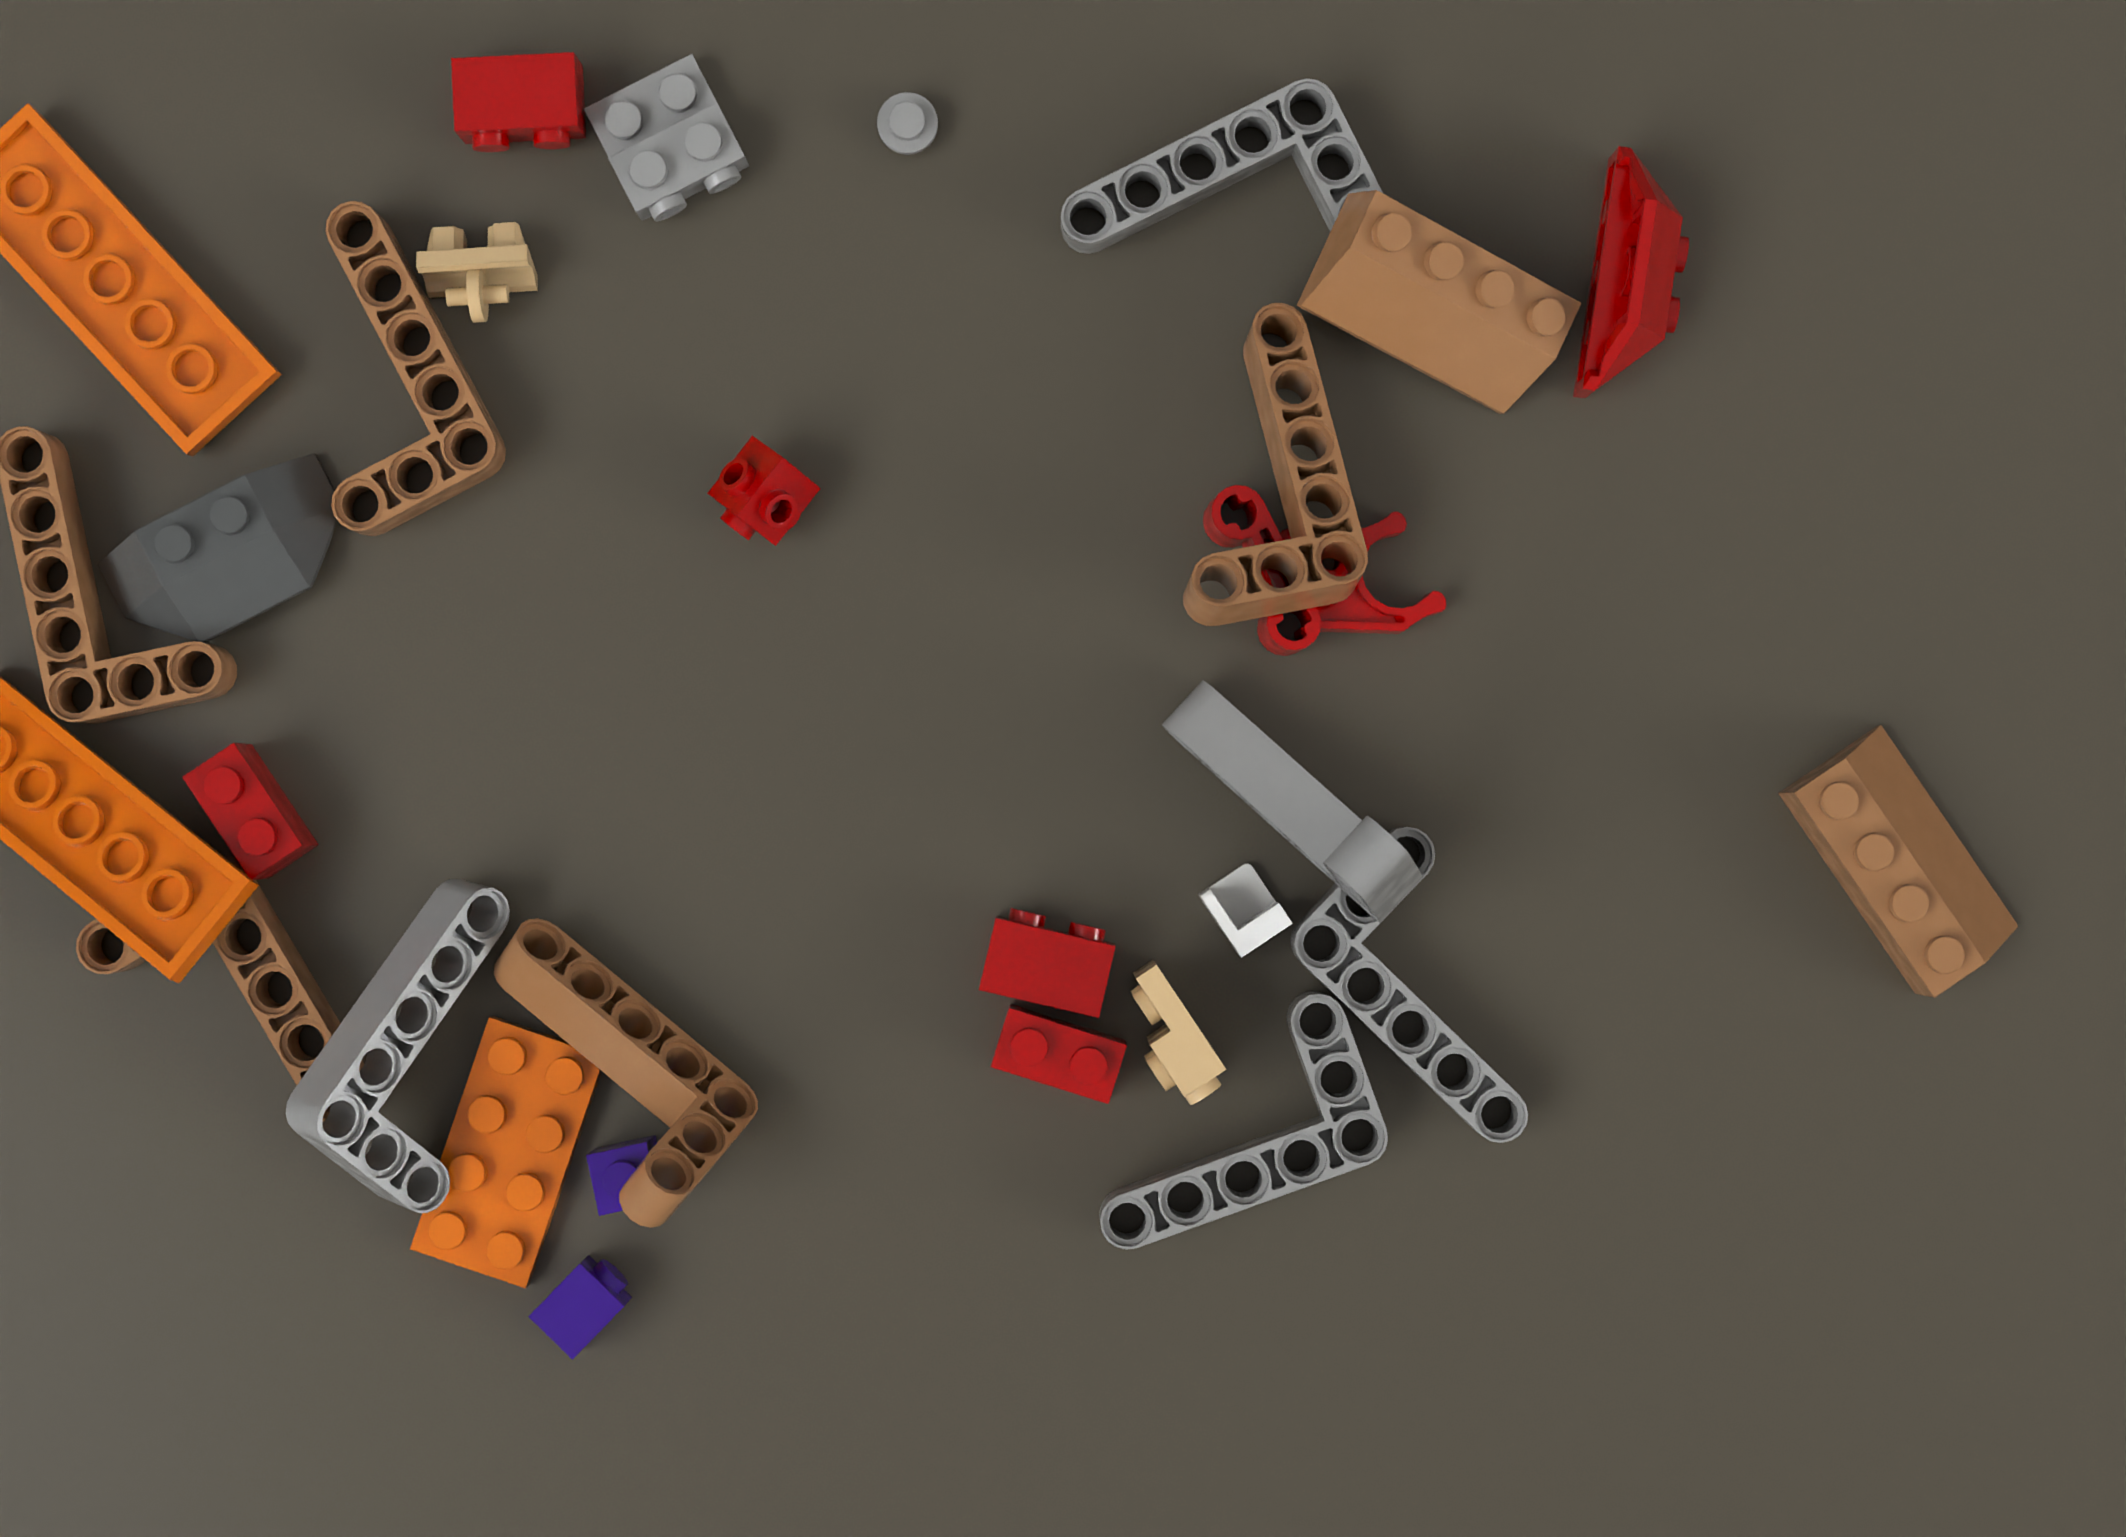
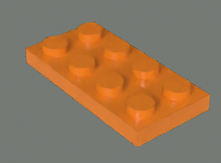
[410,1016,602,1289]

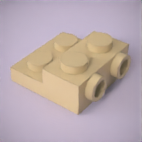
[1130,959,1227,1105]

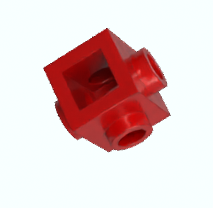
[707,435,821,546]

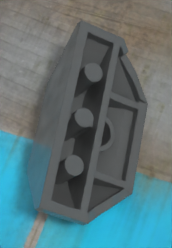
[98,453,339,643]

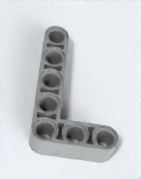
[1061,78,1383,254]
[1162,680,1423,923]
[1290,827,1528,1143]
[286,879,510,1213]
[1099,990,1388,1250]

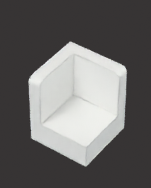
[1198,863,1293,958]

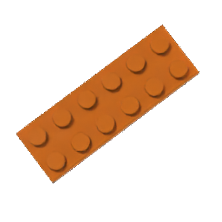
[0,103,282,457]
[0,675,259,984]

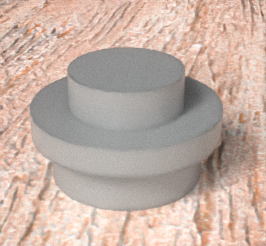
[877,92,938,155]

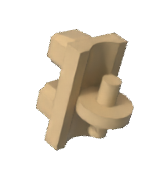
[416,222,538,323]

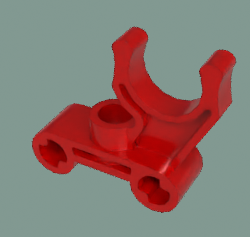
[1203,485,1446,656]

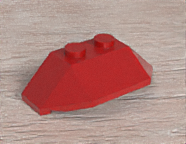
[1573,146,1689,399]

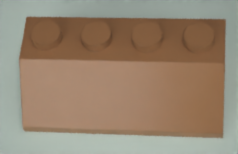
[1296,190,1581,414]
[1778,725,2018,998]

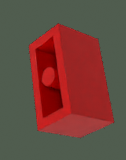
[451,52,586,152]
[182,743,319,880]
[979,908,1116,1018]
[990,1004,1127,1104]

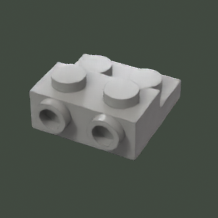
[584,54,749,222]

